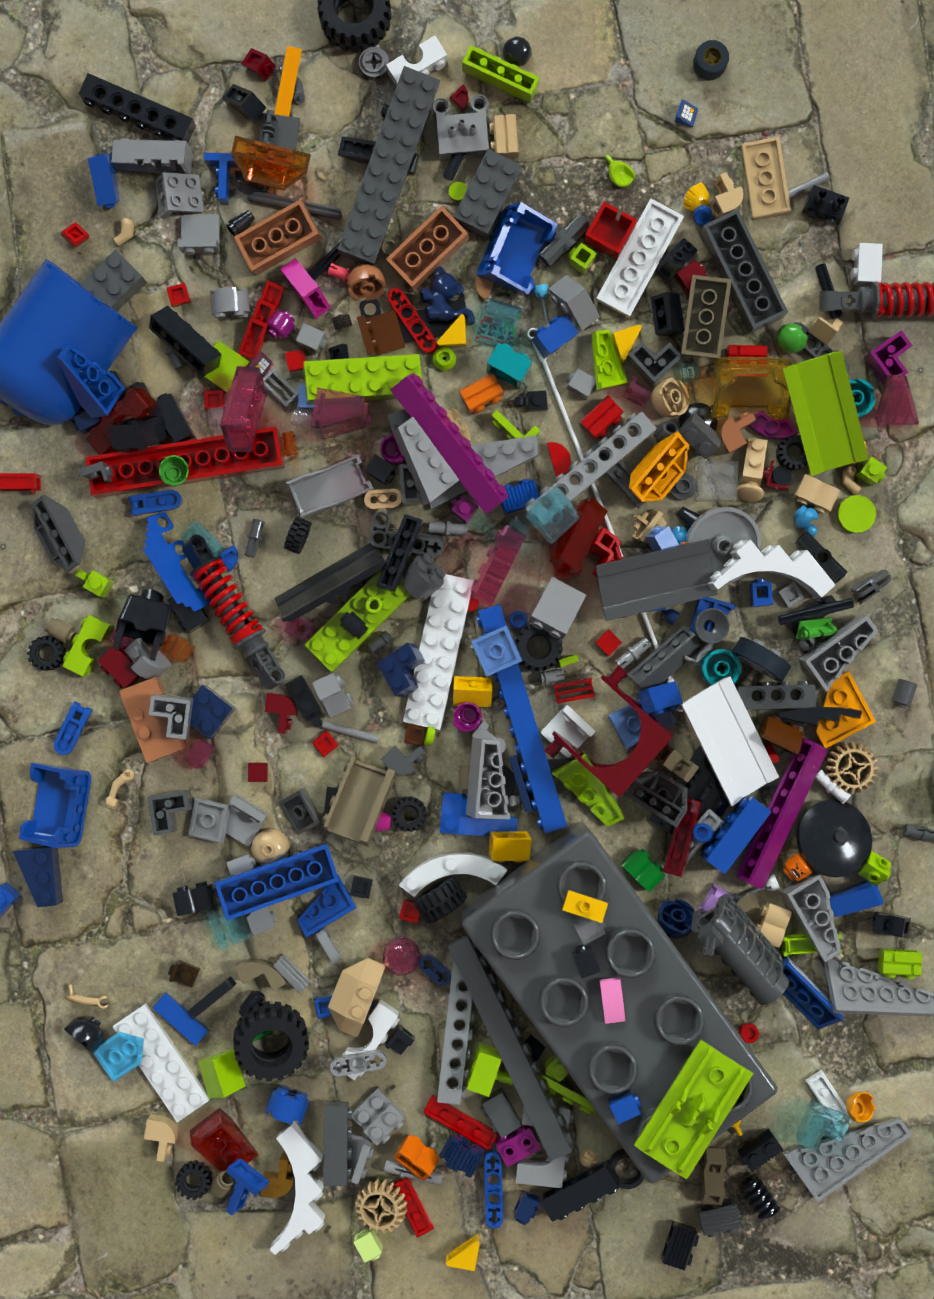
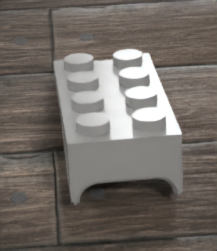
[286,454,374,519]

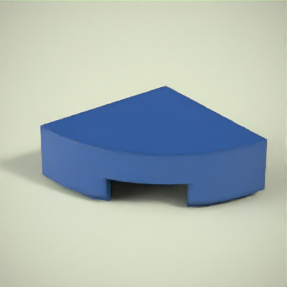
[218,545,238,572]

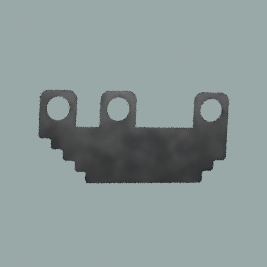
[360,293,467,342]

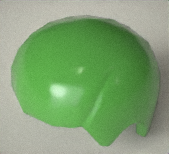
[776,323,807,353]
[159,455,189,487]

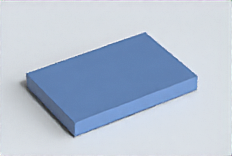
[608,699,677,750]

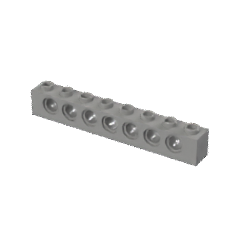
[523,412,657,529]
[437,959,475,1105]

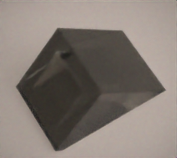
[332,314,352,330]

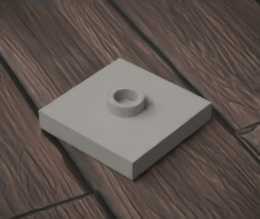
[188,798,231,844]

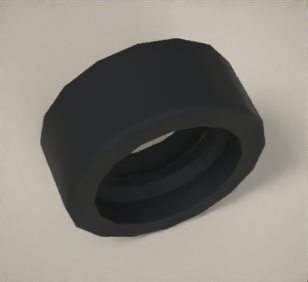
[609,1149,644,1190]

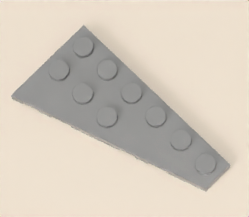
[430,435,540,510]
[824,958,934,1017]
[783,1117,912,1202]

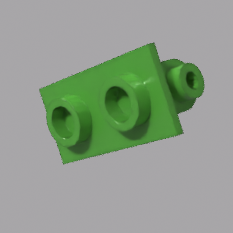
[796,617,837,640]

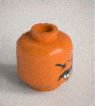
[783,853,813,882]

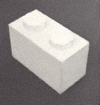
[851,243,883,287]

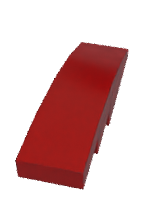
[238,280,286,361]

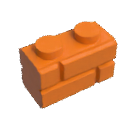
[459,373,504,414]

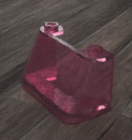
[311,388,372,440]

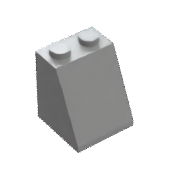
[529,577,586,639]

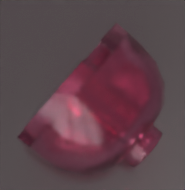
[383,936,421,976]

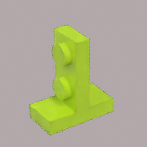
[491,410,540,440]

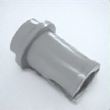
[539,668,565,685]

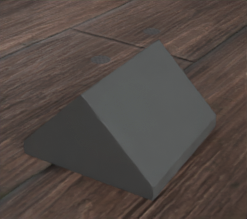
[279,787,323,835]

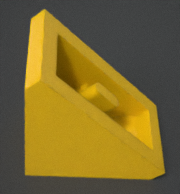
[436,314,466,348]
[612,325,642,364]
[445,1234,480,1271]

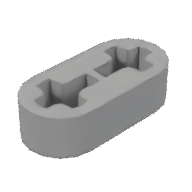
[316,927,343,964]

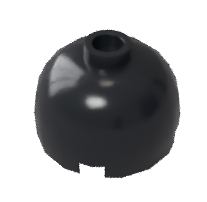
[64,1016,104,1054]

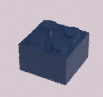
[190,685,236,739]

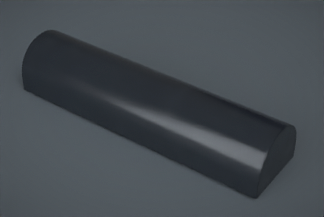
[376,514,424,593]

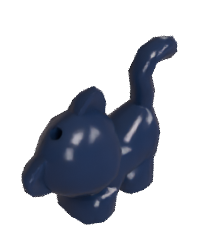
[419,266,475,325]

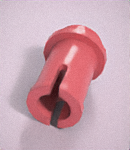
[328,263,351,283]

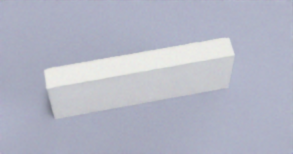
[805,1070,853,1130]

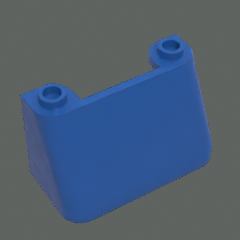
[477,202,558,295]
[19,763,91,848]

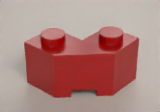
[585,528,624,577]

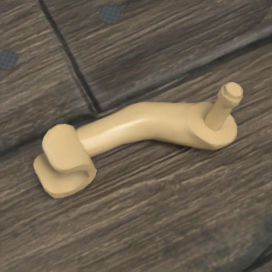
[106,769,134,809]
[66,984,109,1009]

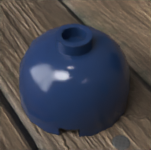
[657,899,695,939]

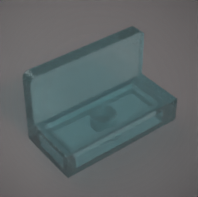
[182,520,225,557]

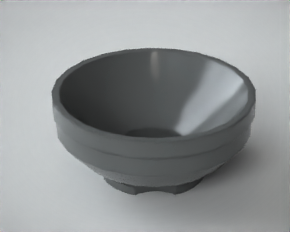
[694,608,730,643]

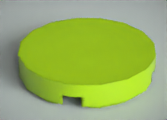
[837,495,876,533]

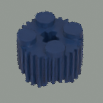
[438,1133,484,1178]

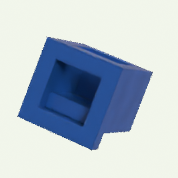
[749,579,773,607]

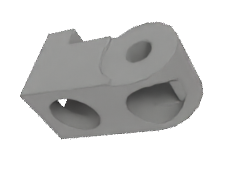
[471,720,506,753]

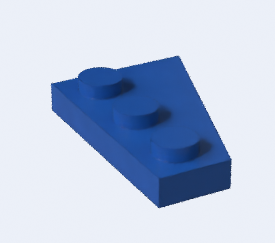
[297,874,357,937]

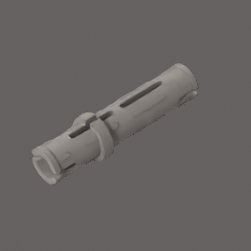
[383,1160,442,1186]

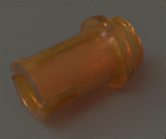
[281,431,298,456]

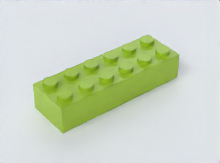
[303,354,422,405]
[304,566,411,672]

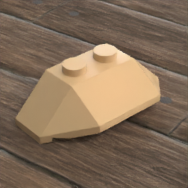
[328,958,386,1037]

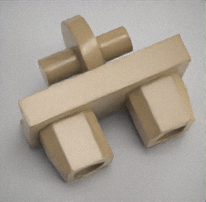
[632,509,667,544]

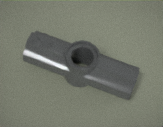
[539,214,590,267]

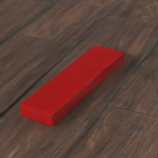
[423,1094,499,1151]

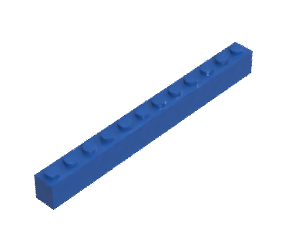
[476,604,567,833]

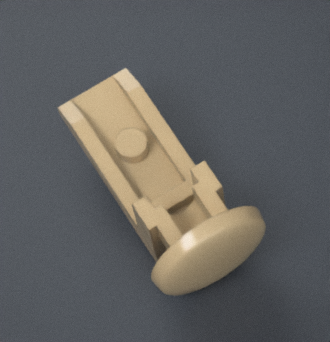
[735,438,768,502]

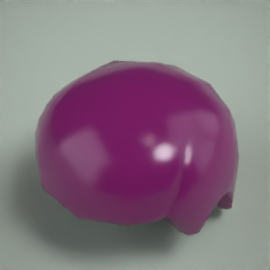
[380,435,405,463]
[453,702,482,732]

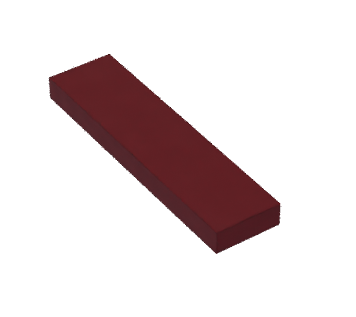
[663,798,702,877]

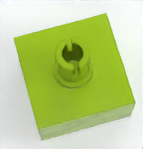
[467,1043,513,1097]

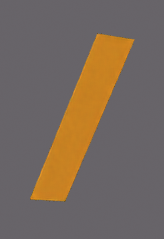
[274,46,302,116]

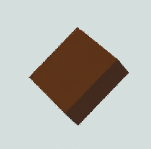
[404,724,426,746]

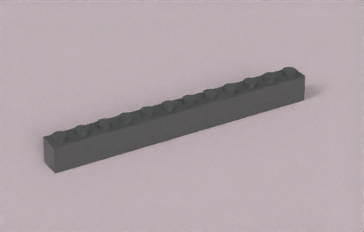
[448,935,575,1160]

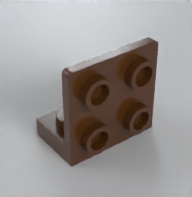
[357,310,405,357]

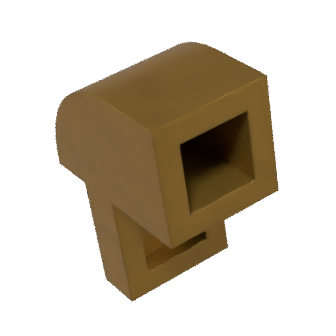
[261,1153,295,1198]

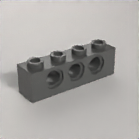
[735,681,816,709]

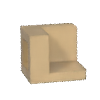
[808,317,843,345]

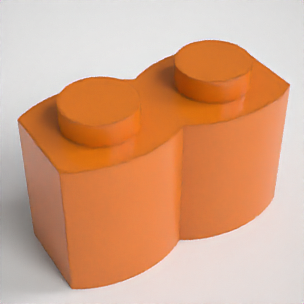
[393,1134,440,1181]

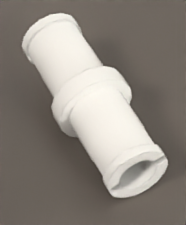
[814,769,851,804]

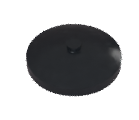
[796,800,872,878]

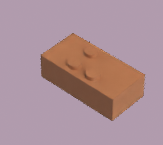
[234,199,323,275]
[386,206,469,291]
[119,677,187,763]

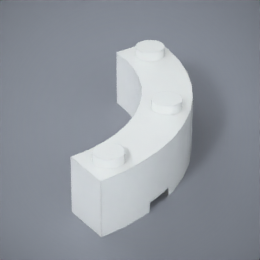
[399,852,507,897]

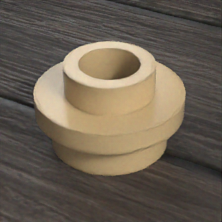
[579,1150,598,1168]

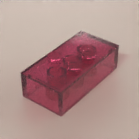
[220,366,267,452]

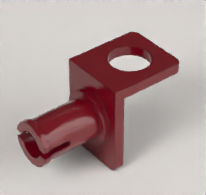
[762,460,789,492]

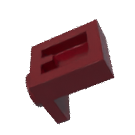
[241,48,276,81]

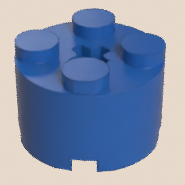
[265,1084,309,1125]

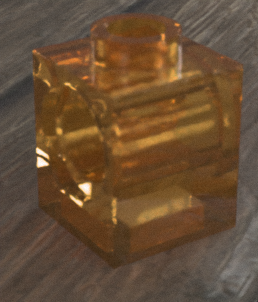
[163,633,196,662]

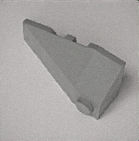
[780,874,841,962]

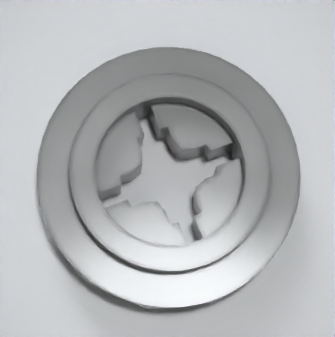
[359,47,389,79]

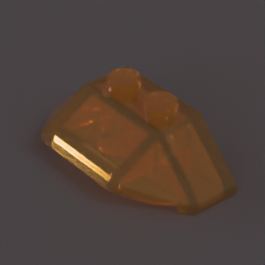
[231,136,311,190]

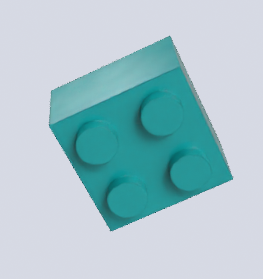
[486,343,532,389]

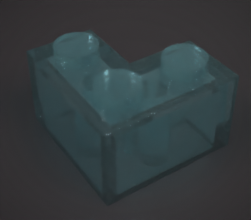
[796,1100,849,1151]

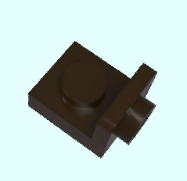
[168,960,201,988]

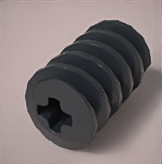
[740,1173,780,1219]

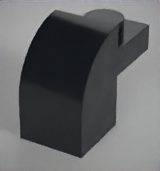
[872,911,911,938]

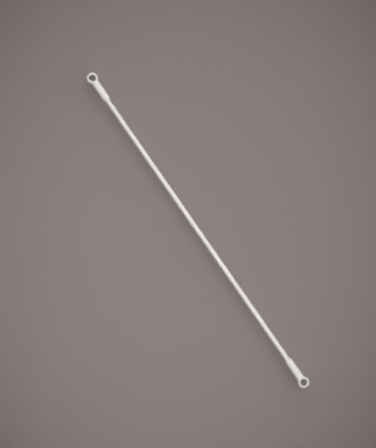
[527,328,684,712]

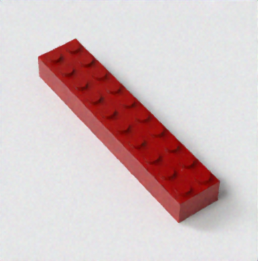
[85,427,285,498]

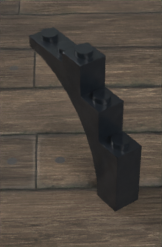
[76,371,196,443]

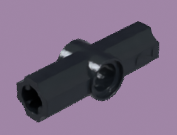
[795,531,847,584]

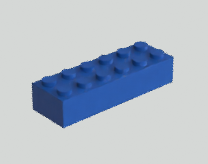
[213,844,339,921]

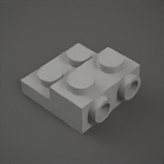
[352,1087,405,1145]

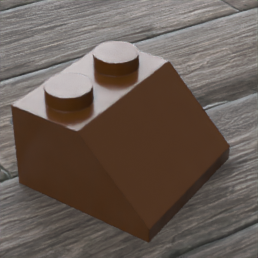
[757,714,804,754]

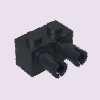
[802,185,849,225]

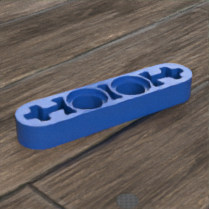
[484,1149,503,1228]

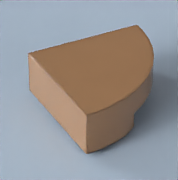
[475,276,494,302]

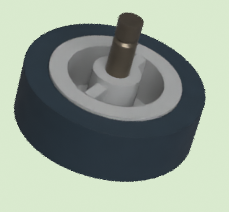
[732,637,791,688]

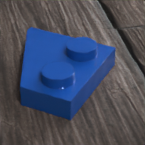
[689,597,735,634]

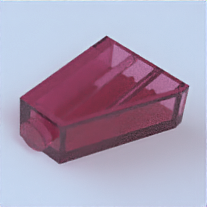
[877,375,919,425]

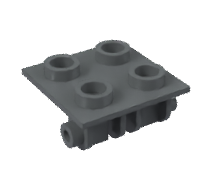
[257,110,300,156]

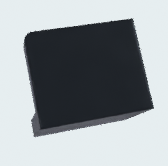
[385,1025,415,1055]

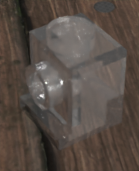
[207,406,233,432]

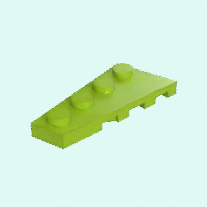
[552,753,625,827]
[541,1074,596,1115]

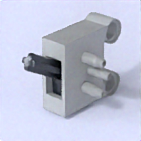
[432,94,489,181]

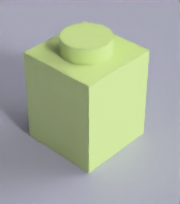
[353,1227,383,1263]

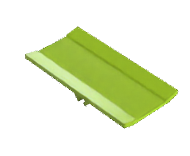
[783,350,869,476]
[634,1039,754,1179]

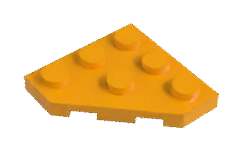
[815,671,876,748]

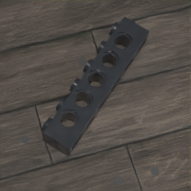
[78,73,196,143]

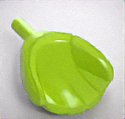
[605,155,636,187]

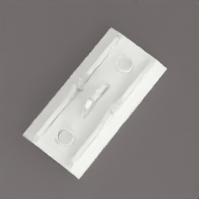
[681,676,779,806]

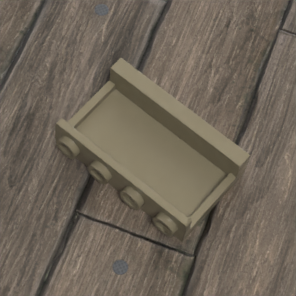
[322,756,396,847]

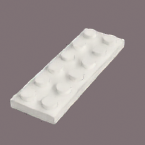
[596,199,684,318]
[113,1003,210,1122]

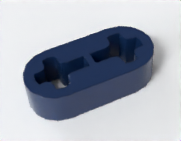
[419,954,451,986]

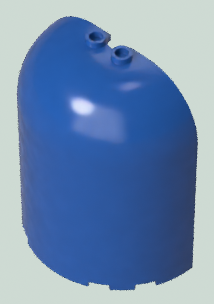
[0,259,138,425]

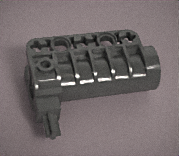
[691,894,789,1005]

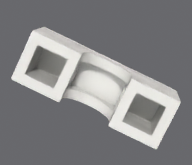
[386,36,447,86]

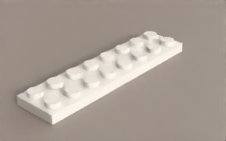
[403,574,474,730]

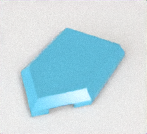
[94,1031,144,1082]

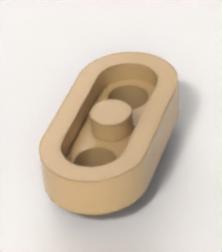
[364,488,402,510]

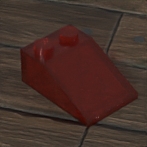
[190,1108,258,1172]

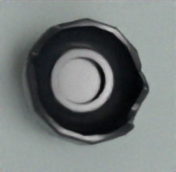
[502,36,532,67]

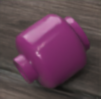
[267,311,295,340]

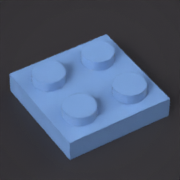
[471,625,523,677]

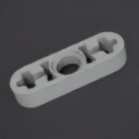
[330,1050,387,1077]

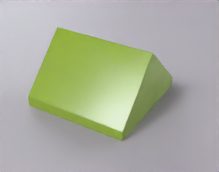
[197,1049,246,1098]

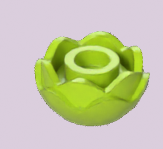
[433,347,456,371]

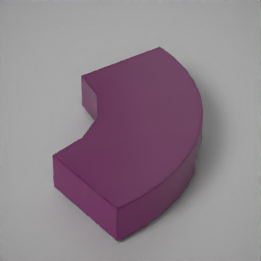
[748,410,798,440]

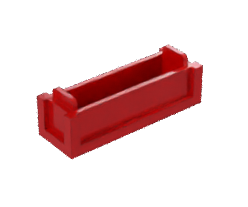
[0,473,41,494]

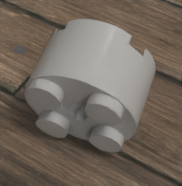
[209,287,250,320]

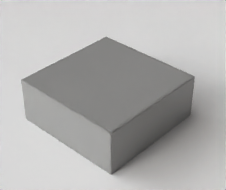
[777,581,805,608]

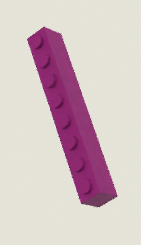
[390,373,509,514]
[736,738,828,889]

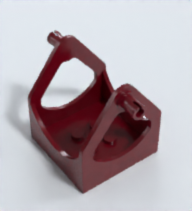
[544,665,674,798]

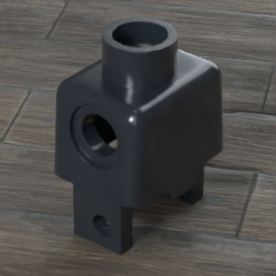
[113,589,171,661]

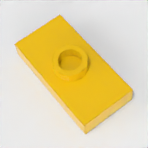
[562,890,608,923]

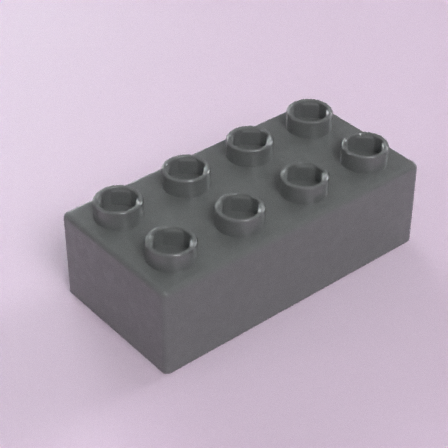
[462,822,778,1184]

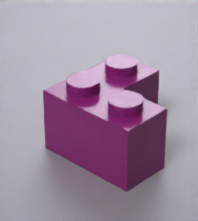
[864,330,913,388]

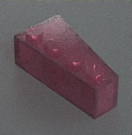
[470,525,527,606]

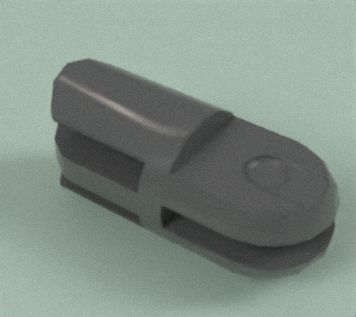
[850,570,892,604]

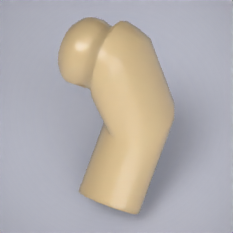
[113,218,134,246]
[842,466,861,495]

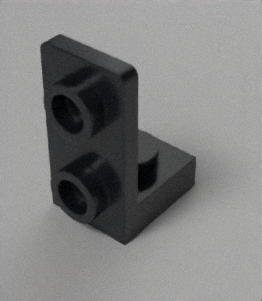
[655,238,698,283]

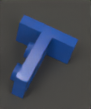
[204,152,245,205]
[226,1158,269,1216]

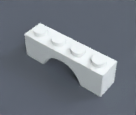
[335,999,400,1081]

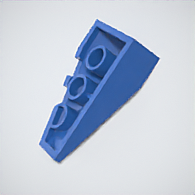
[57,344,125,418]
[439,792,518,836]

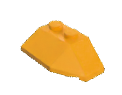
[629,432,690,502]

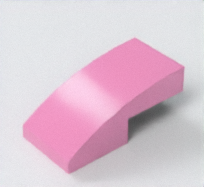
[599,977,625,1024]

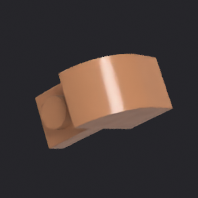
[722,412,757,453]

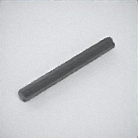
[248,192,341,220]

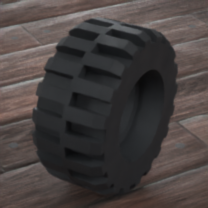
[317,0,391,52]
[233,1001,309,1081]

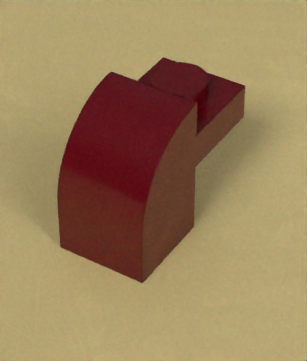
[265,693,298,734]

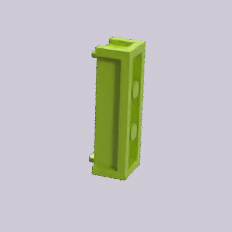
[780,932,842,957]

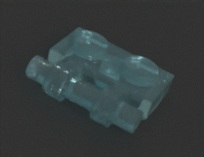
[207,908,251,949]

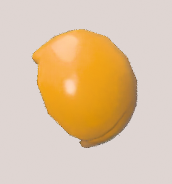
[846,1092,876,1123]

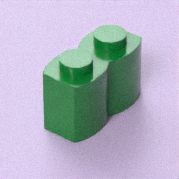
[620,848,665,892]

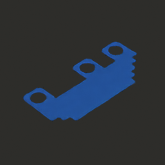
[143,512,211,611]

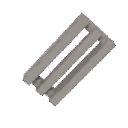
[259,368,298,409]
[273,954,311,993]

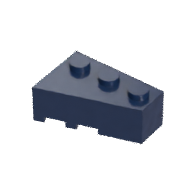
[13,846,63,907]

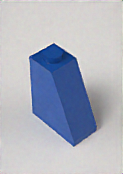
[87,153,120,208]
[829,880,884,917]

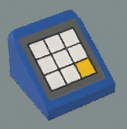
[675,100,698,127]

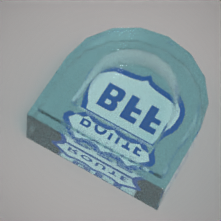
[679,362,700,384]

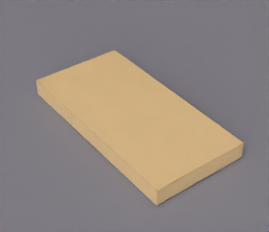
[741,136,791,220]

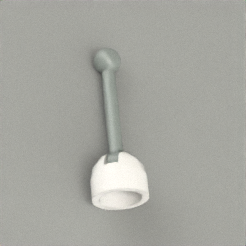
[734,874,780,902]

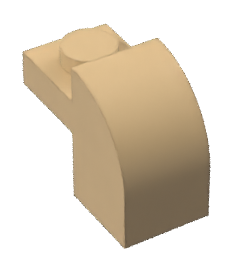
[709,172,743,219]
[144,1114,179,1162]

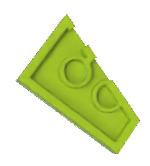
[591,329,628,391]

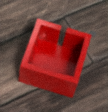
[584,202,637,260]

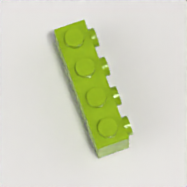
[462,45,540,104]

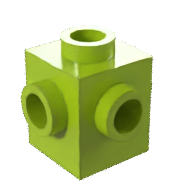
[857,851,891,886]

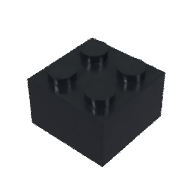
[107,415,167,452]

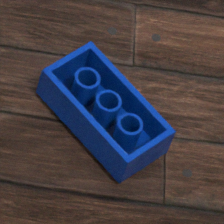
[700,795,772,874]

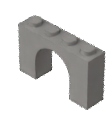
[515,1104,573,1188]

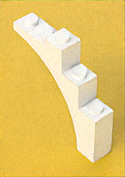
[707,540,835,598]
[270,1121,325,1255]

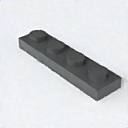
[587,439,645,509]

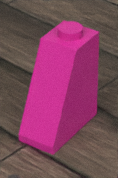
[280,258,331,319]

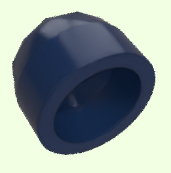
[664,609,680,625]

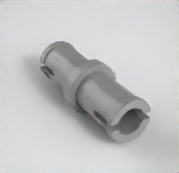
[429,521,468,536]
[615,637,652,669]

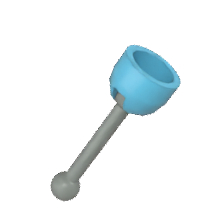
[533,284,550,328]

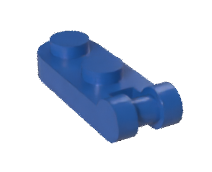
[128,490,182,516]
[54,701,93,755]

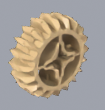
[825,742,879,794]
[355,1179,407,1234]

